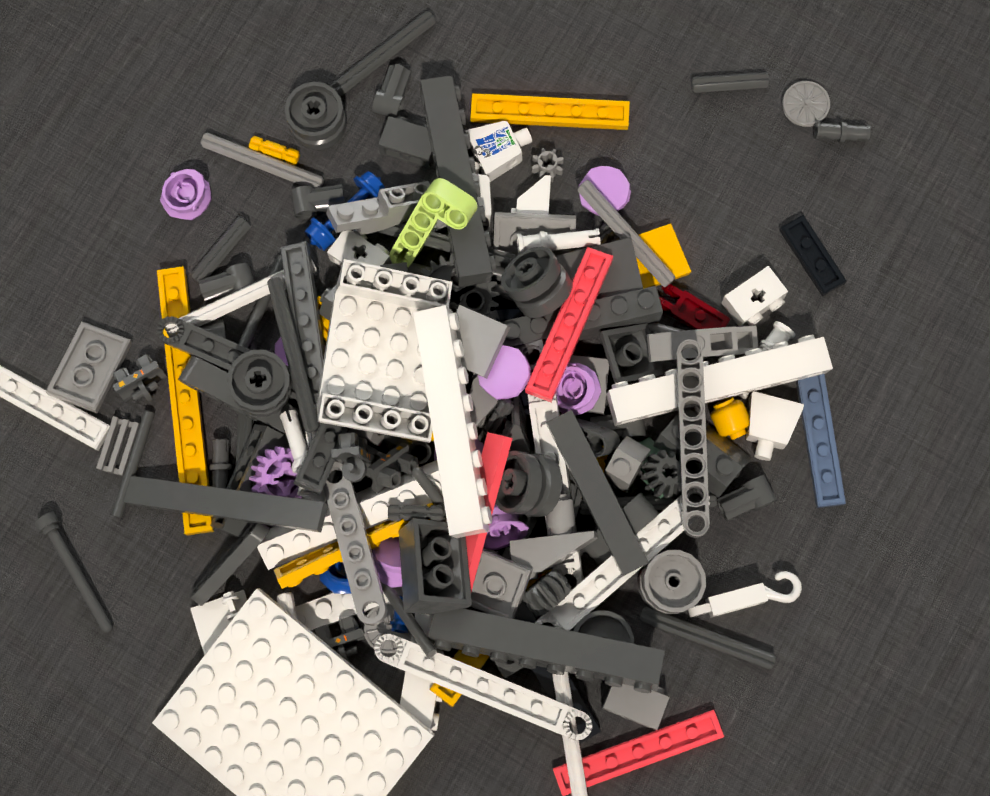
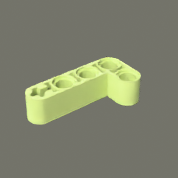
[389,178,477,267]

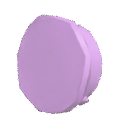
[578,166,631,216]
[160,169,212,220]
[478,345,531,400]
[556,363,602,415]
[484,504,529,550]
[372,537,402,588]

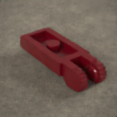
[659,284,731,330]

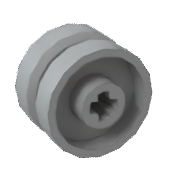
[638,550,706,614]

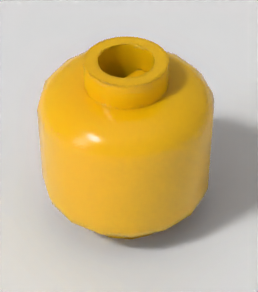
[710,397,750,440]

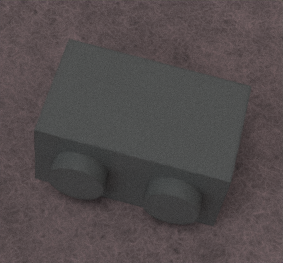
[378,116,433,169]

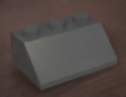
[653,408,751,498]
[398,518,472,615]

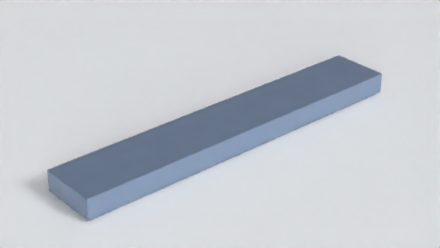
[796,374,846,508]

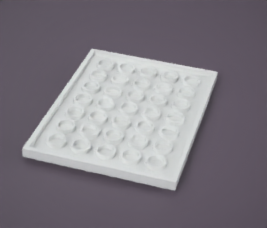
[152,588,435,796]

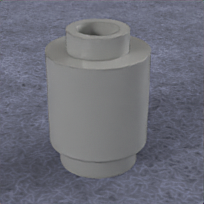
[546,493,575,535]

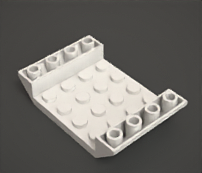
[317,259,452,443]

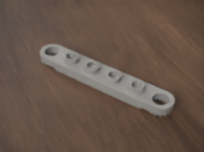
[323,462,387,626]

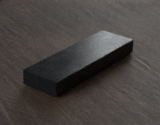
[779,215,847,297]

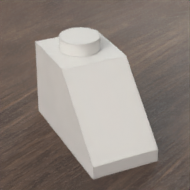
[511,175,551,214]

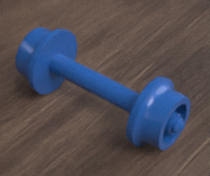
[304,171,385,251]

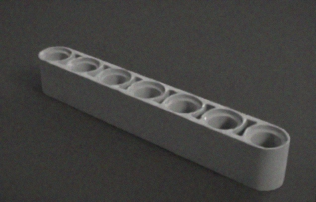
[676,339,710,538]

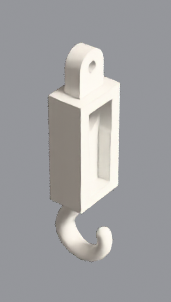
[688,571,802,618]

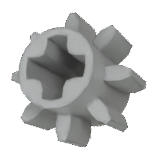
[532,148,564,182]

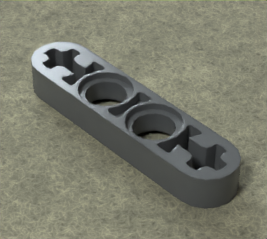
[189,523,270,606]

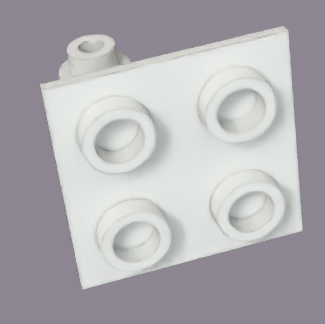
[190,590,247,655]

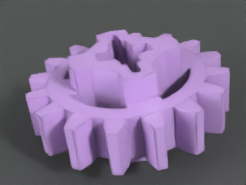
[249,446,302,498]

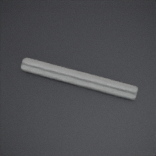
[201,133,324,188]
[578,180,675,287]

